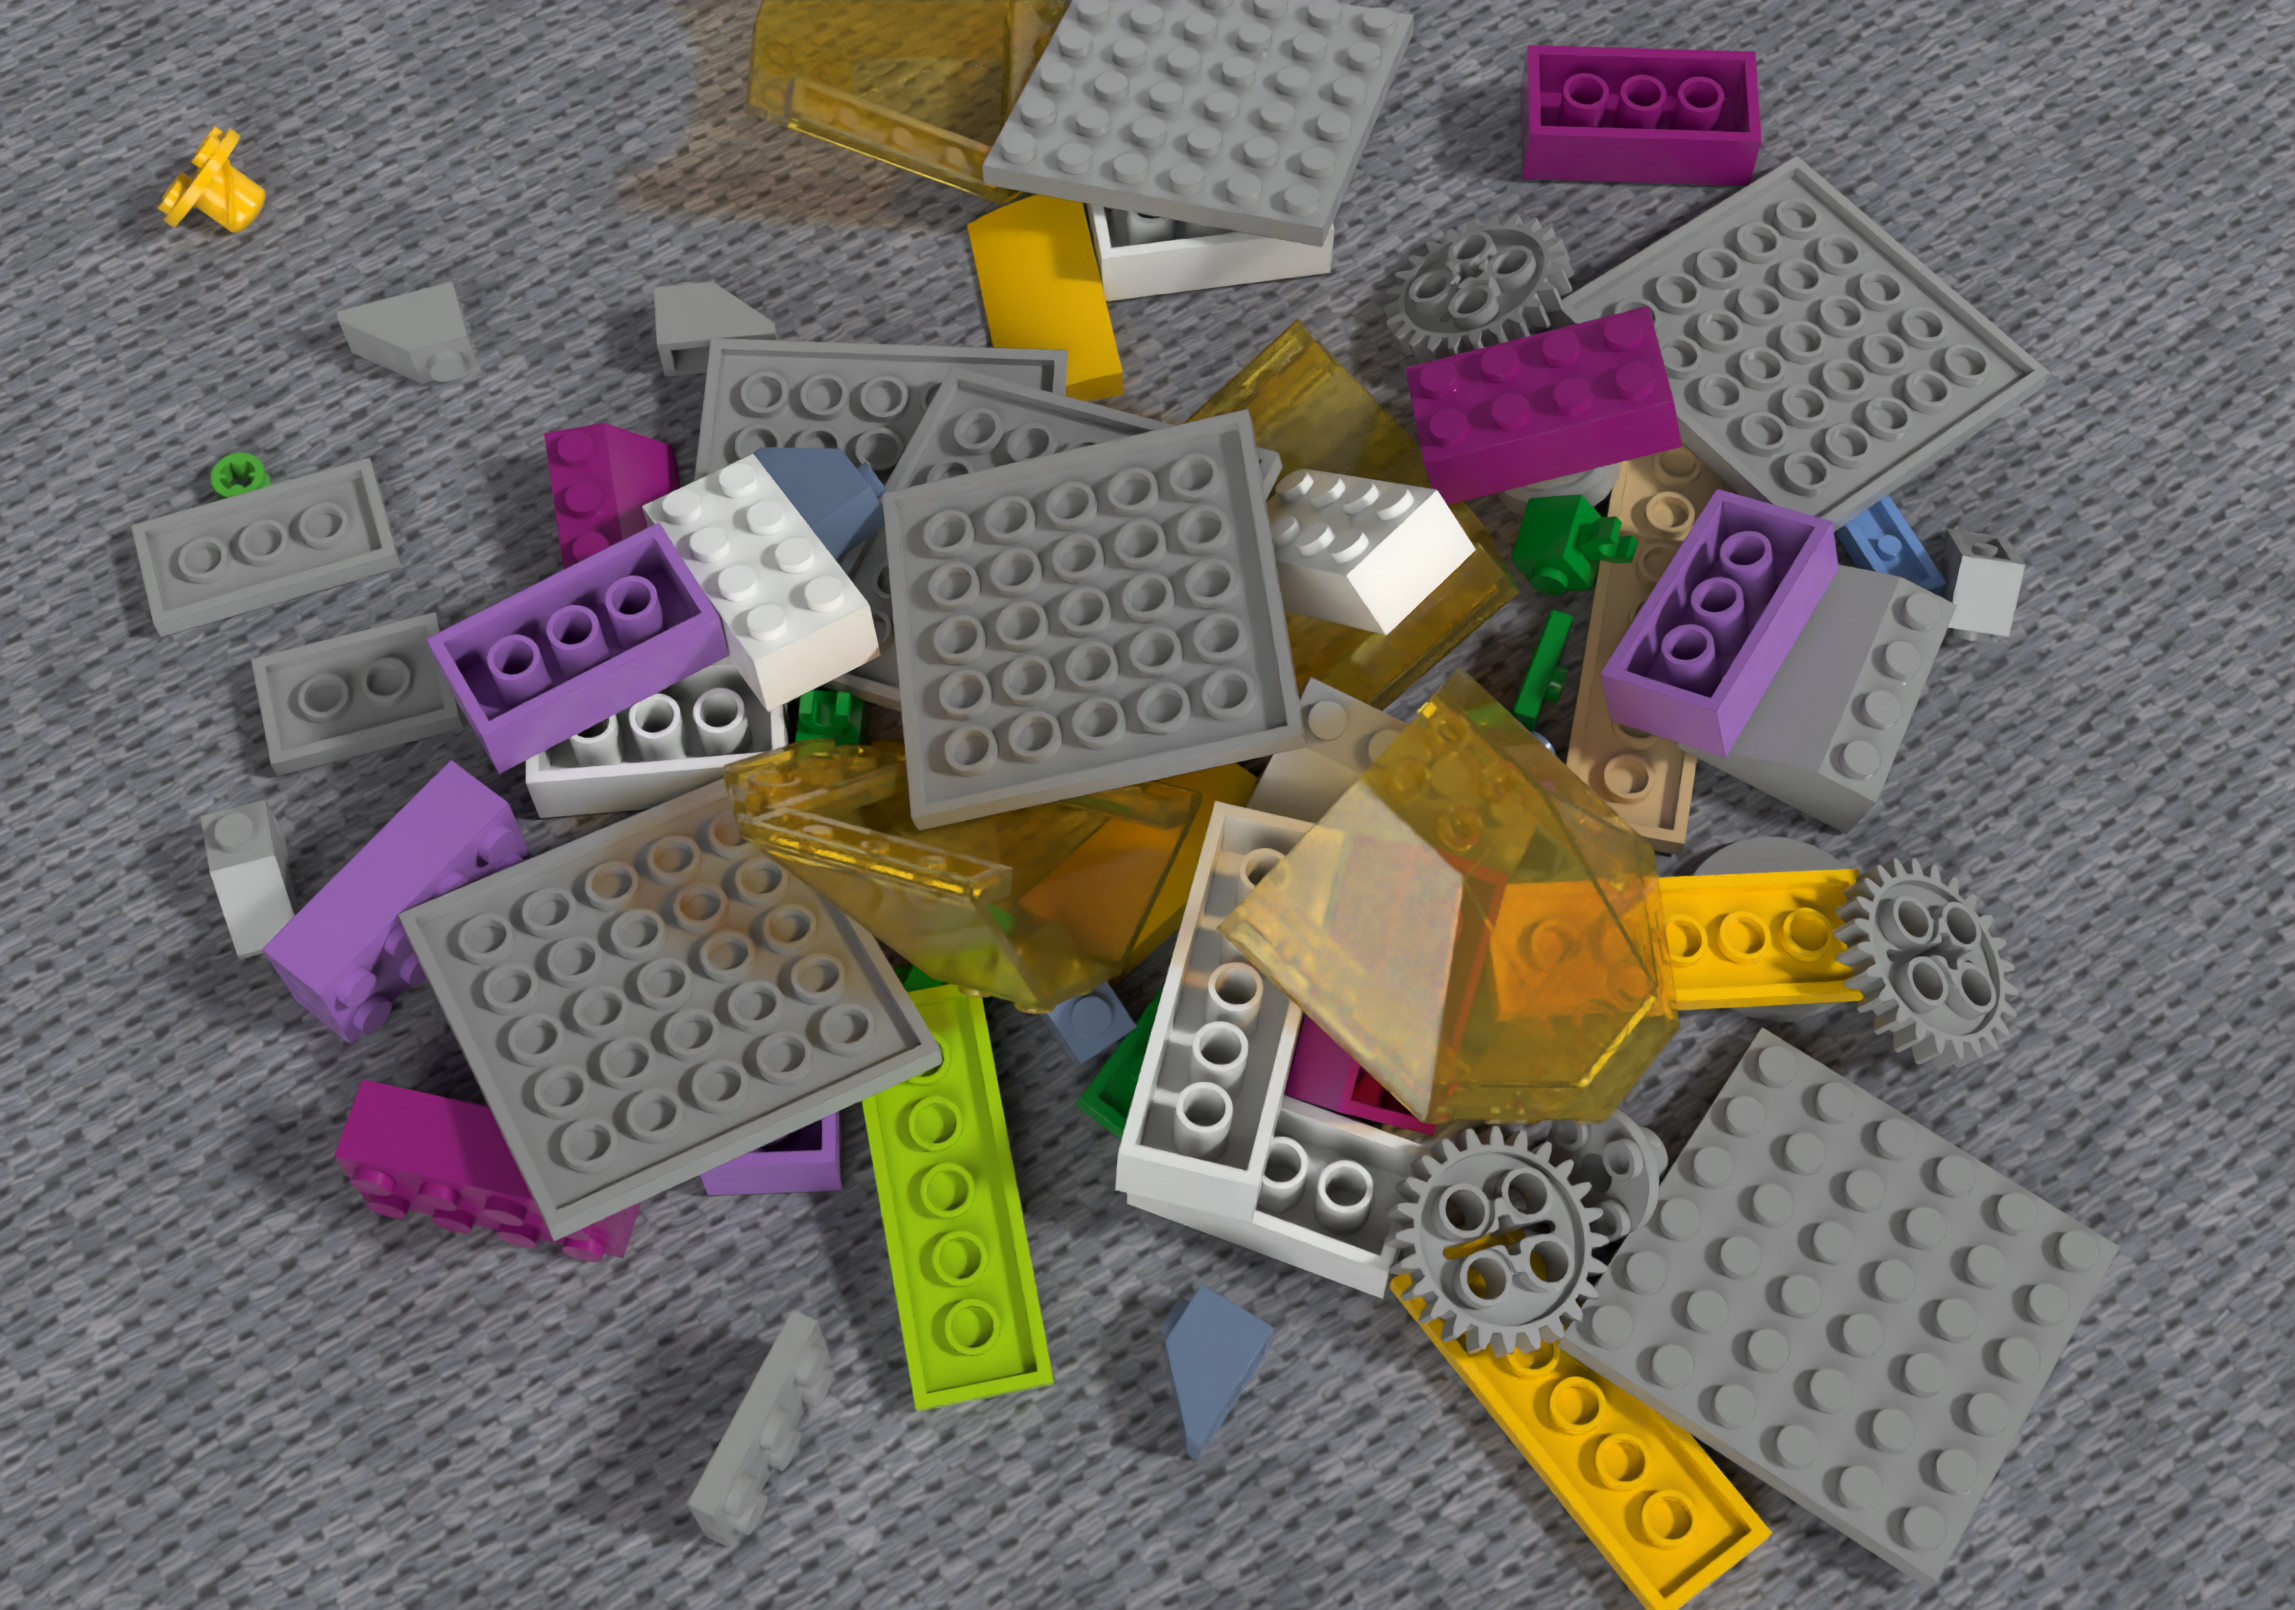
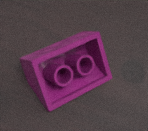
[544,423,681,570]

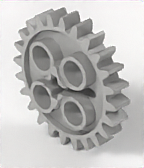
[1384,214,1574,364]
[1833,858,2018,1070]
[1384,1126,1609,1357]

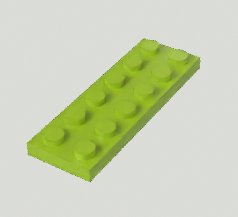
[862,979,1055,1412]

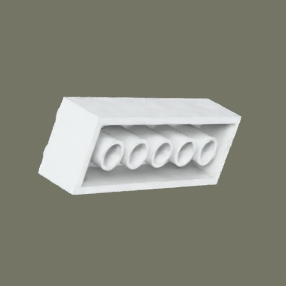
[1115,801,1346,1223]

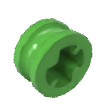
[210,452,271,500]

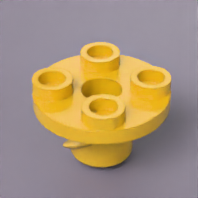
[157,126,266,233]

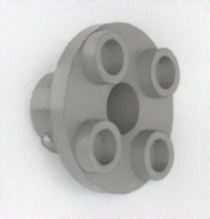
[1546,1103,1668,1242]

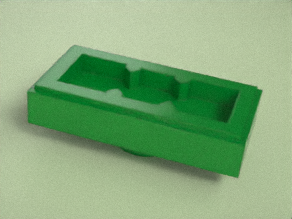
[1508,610,1574,732]

